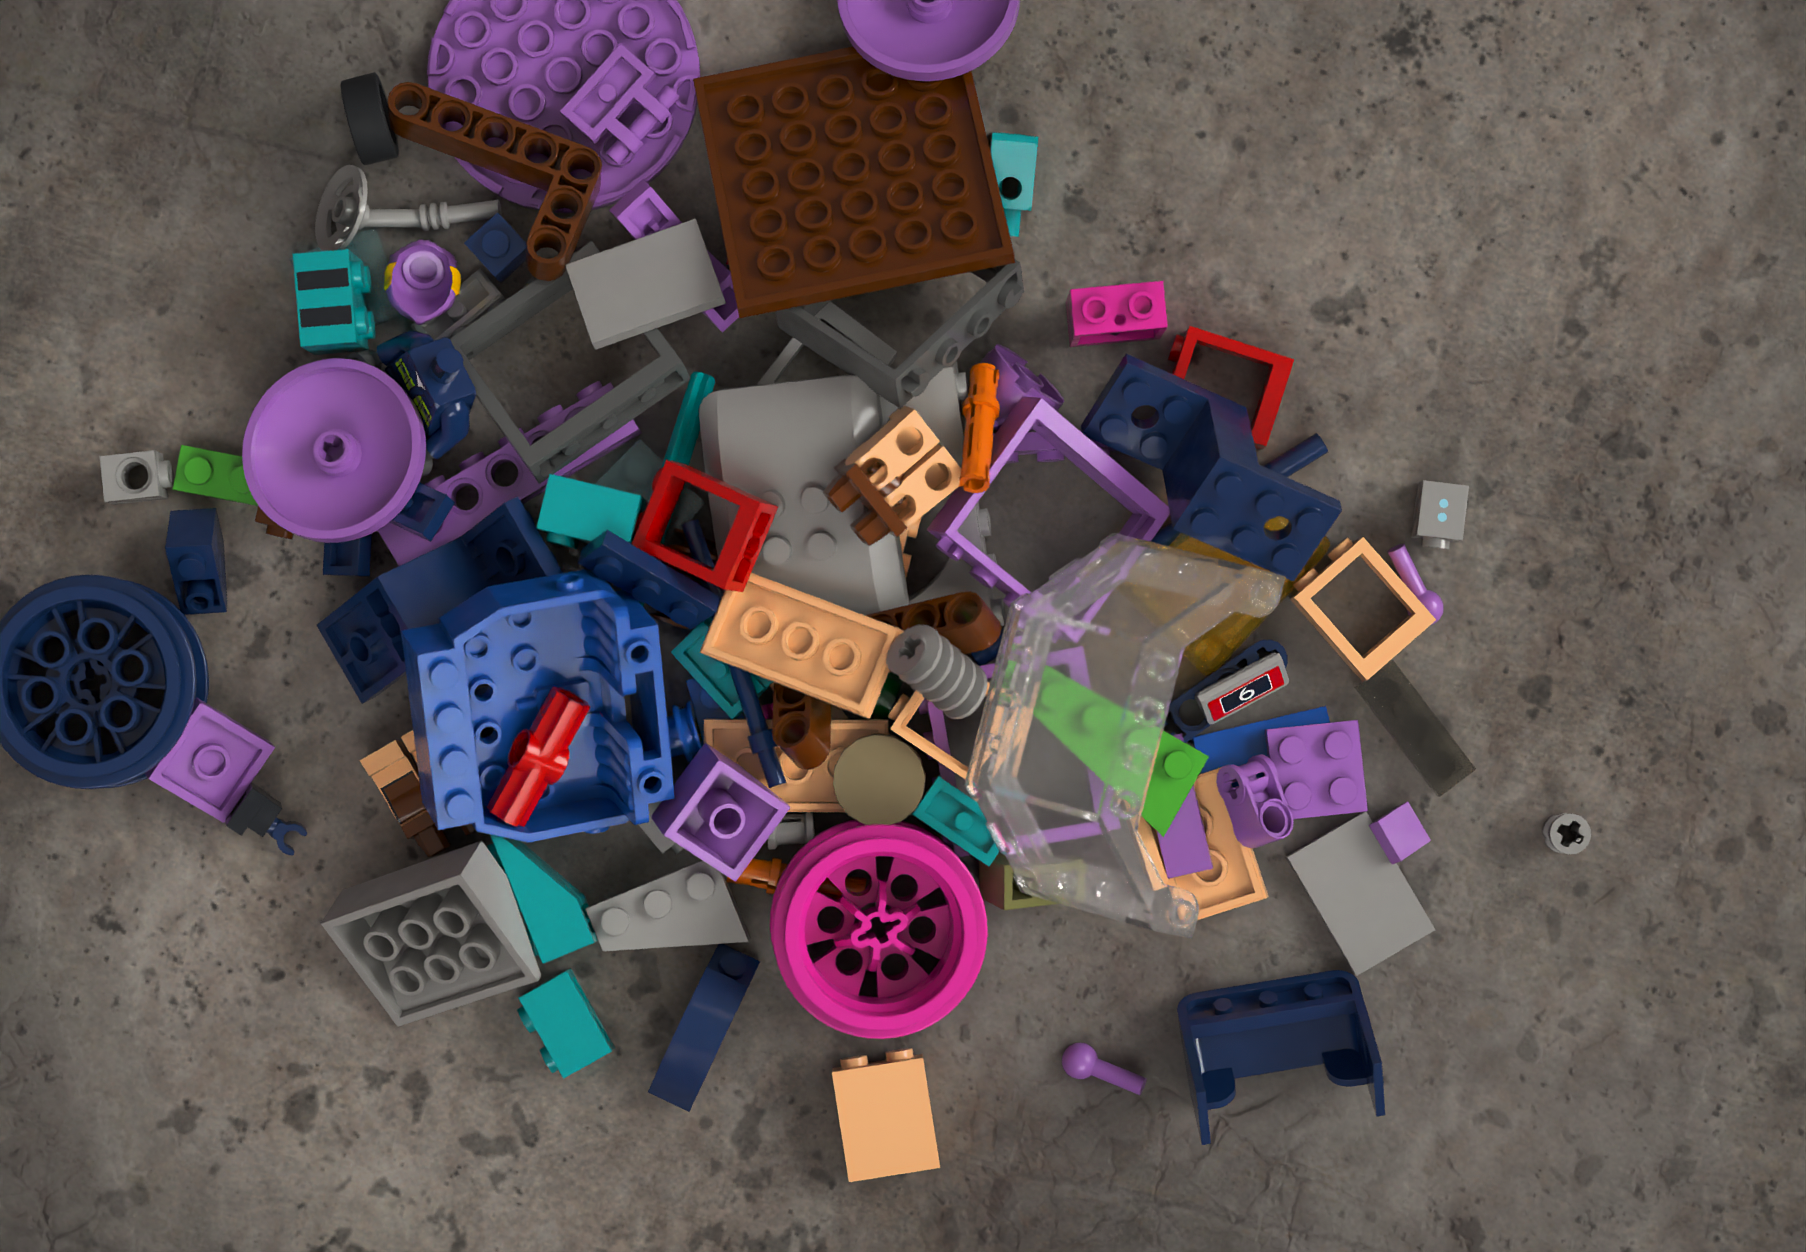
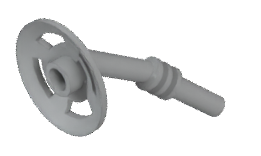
[315,165,502,251]

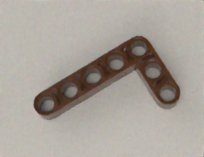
[388,82,602,281]
[772,591,1001,770]

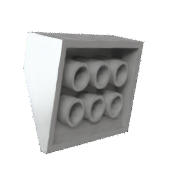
[320,841,541,1027]

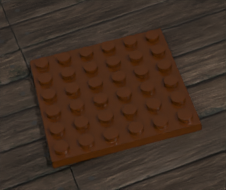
[693,47,1015,318]

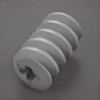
[886,625,987,719]

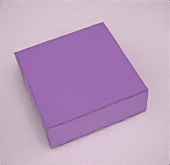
[1369,801,1431,865]

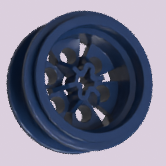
[0,575,209,789]

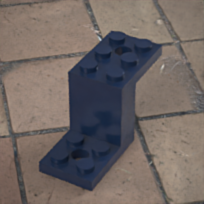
[1081,354,1342,581]
[316,496,562,704]

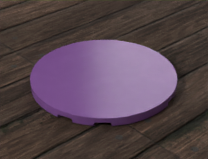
[427,0,700,213]

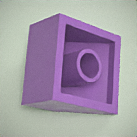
[651,743,791,882]

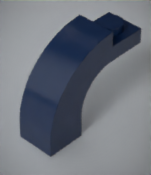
[648,944,761,1112]

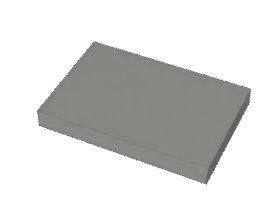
[565,218,726,350]
[1286,812,1435,976]

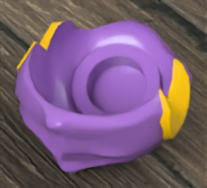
[384,239,461,325]

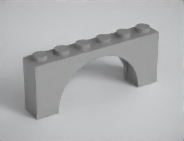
[879,362,1006,626]

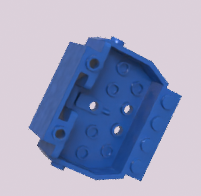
[401,569,675,843]

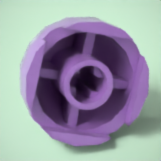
[980,344,1064,432]

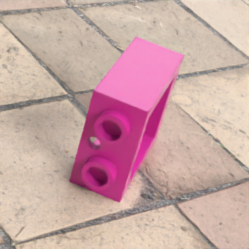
[1066,281,1168,347]

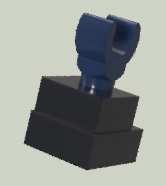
[225,782,307,855]

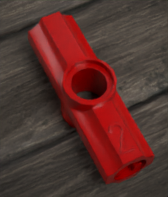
[487,686,591,827]

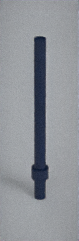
[681,519,786,788]

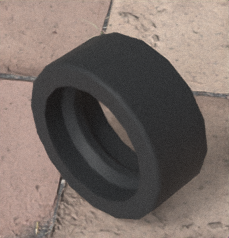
[340,72,399,165]

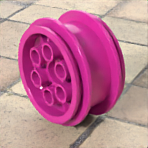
[770,819,988,1039]

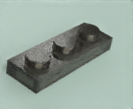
[1354,660,1476,797]

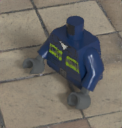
[346,331,476,477]

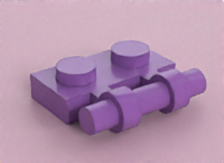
[560,43,679,165]

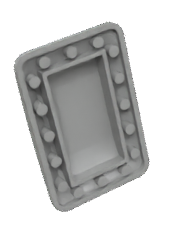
[699,374,909,615]

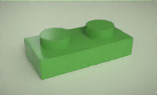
[173,445,258,506]

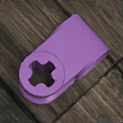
[1216,754,1294,848]

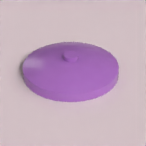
[837,0,1020,81]
[242,358,426,543]

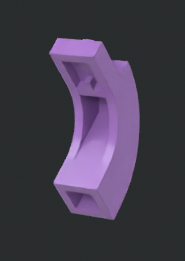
[609,179,739,333]

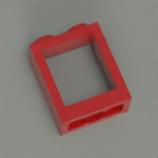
[1168,326,1295,450]
[632,460,779,592]

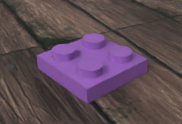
[145,697,275,823]
[1265,720,1368,819]

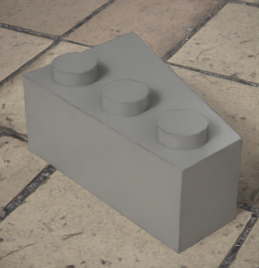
[586,860,751,951]

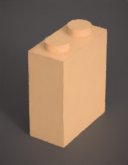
[832,1048,940,1182]

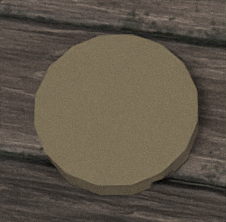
[833,733,926,825]

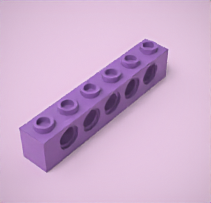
[378,381,642,566]

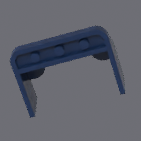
[1177,970,1385,1145]

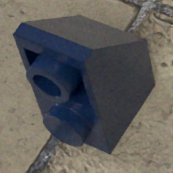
[165,508,227,615]

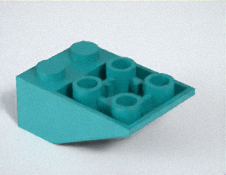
[487,834,598,964]

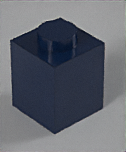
[464,212,527,283]

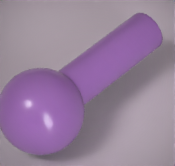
[1388,544,1444,625]
[1062,1043,1147,1095]

